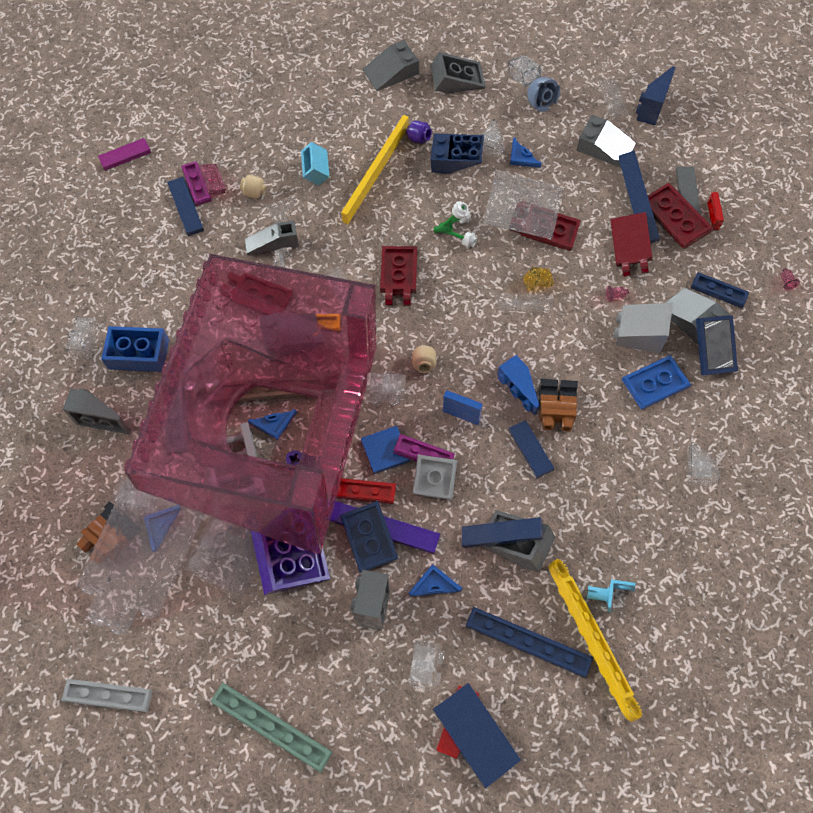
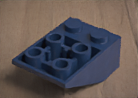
[431,133,484,174]

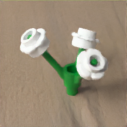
[433,201,477,249]

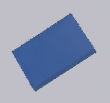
[621,355,691,410]

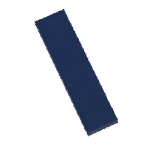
[167,177,204,236]
[462,517,543,548]

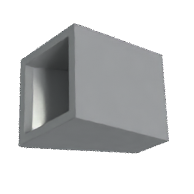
[613,303,673,353]

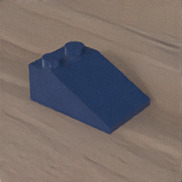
[635,66,676,125]

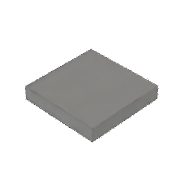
[412,455,457,500]

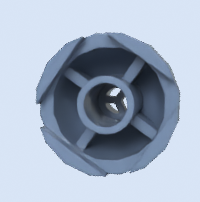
[527,76,560,112]

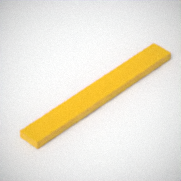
[341,115,409,224]

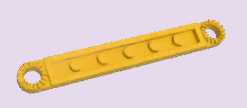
[548,559,642,722]

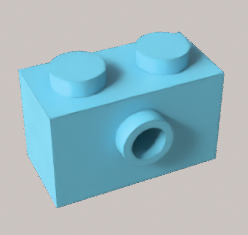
[301,142,330,185]

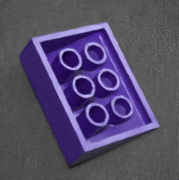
[247,500,330,595]

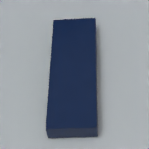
[691,272,749,308]
[508,420,555,479]

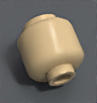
[240,175,267,199]
[412,345,437,373]

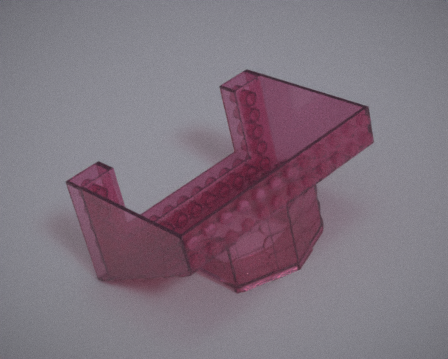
[124,254,377,555]

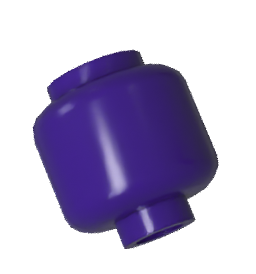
[406,120,432,144]

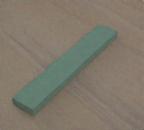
[210,682,333,773]

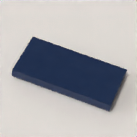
[432,683,521,788]

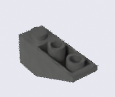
[245,220,299,255]

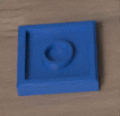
[443,390,483,425]
[361,426,411,474]

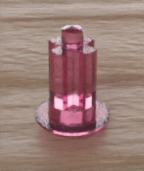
[780,268,800,290]
[605,285,629,302]

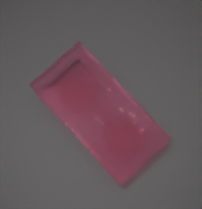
[199,164,226,195]

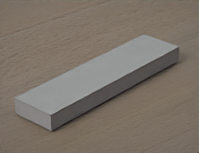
[61,679,153,713]

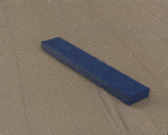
[618,150,660,243]
[465,606,594,679]

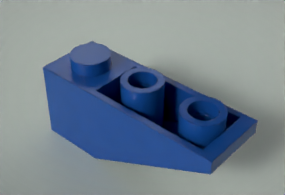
[497,355,539,415]

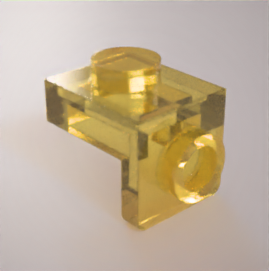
[523,267,555,291]

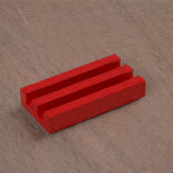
[707,192,724,230]

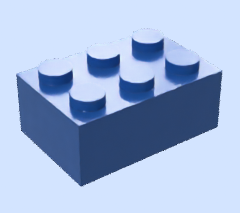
[101,326,169,372]

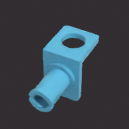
[587,579,636,612]

